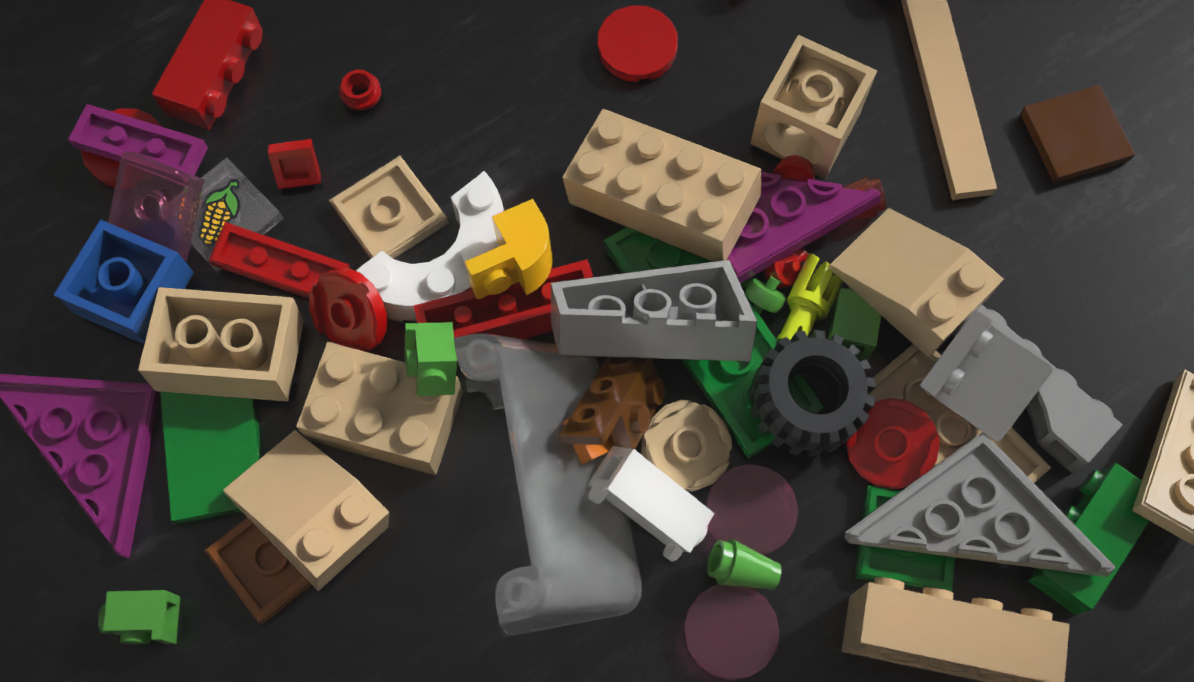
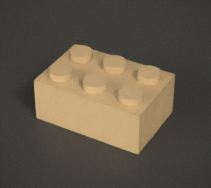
[138,287,304,401]
[296,342,463,476]

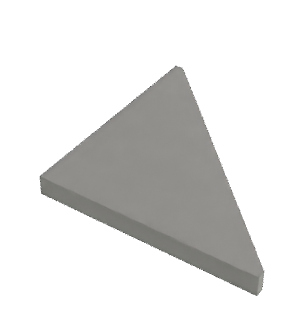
[844,432,1116,577]

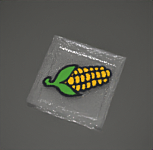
[160,157,284,273]

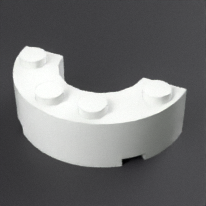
[356,171,504,323]

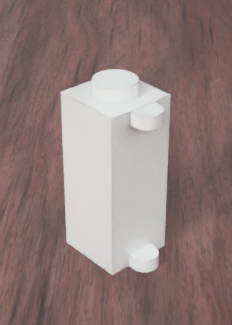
[587,446,715,562]

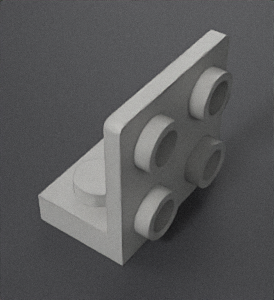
[919,309,1053,441]

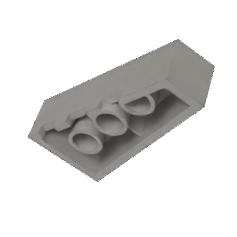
[551,260,757,361]

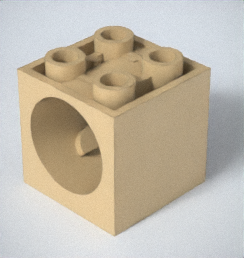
[750,35,877,179]

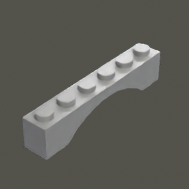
[952,305,1123,473]

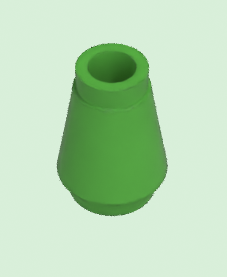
[707,539,781,590]

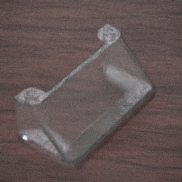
[454,334,642,637]

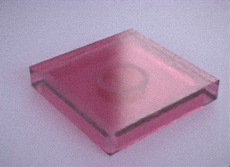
[108,151,204,261]

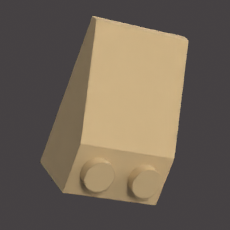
[828,208,1004,358]
[223,430,389,591]

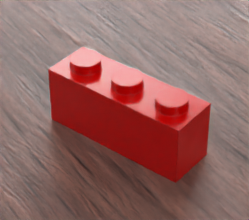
[152,0,263,130]

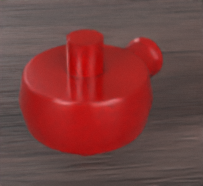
[763,248,808,289]

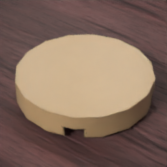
[642,400,732,492]

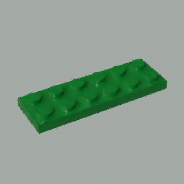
[604,227,825,459]

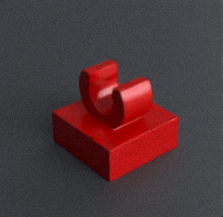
[268,139,321,189]

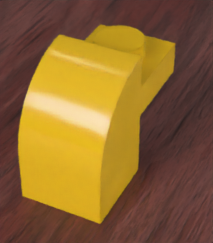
[464,199,552,300]

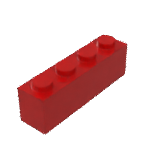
[413,259,593,357]

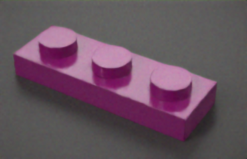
[68,104,208,184]

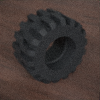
[749,330,876,457]

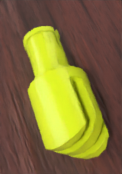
[776,254,843,342]

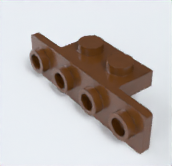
[560,356,665,450]

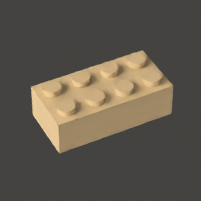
[562,109,761,262]
[842,577,1070,682]

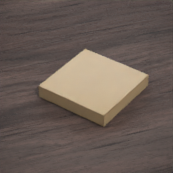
[329,156,448,259]

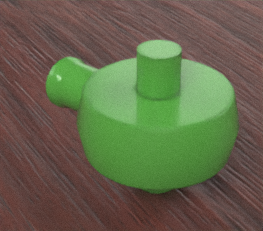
[740,276,786,315]

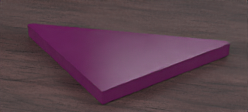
[727,172,881,283]
[0,374,160,558]

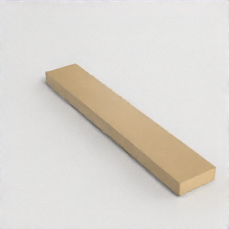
[901,0,997,200]

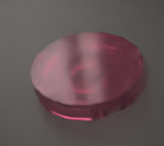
[706,464,798,556]
[683,585,780,681]

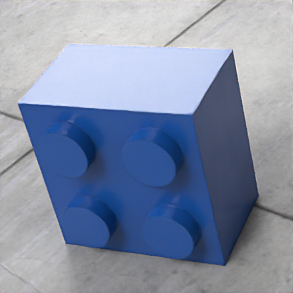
[54,219,194,344]

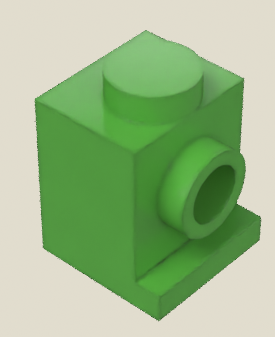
[404,322,457,396]
[98,590,180,644]

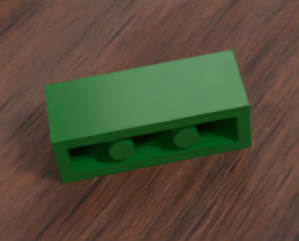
[1027,463,1149,615]

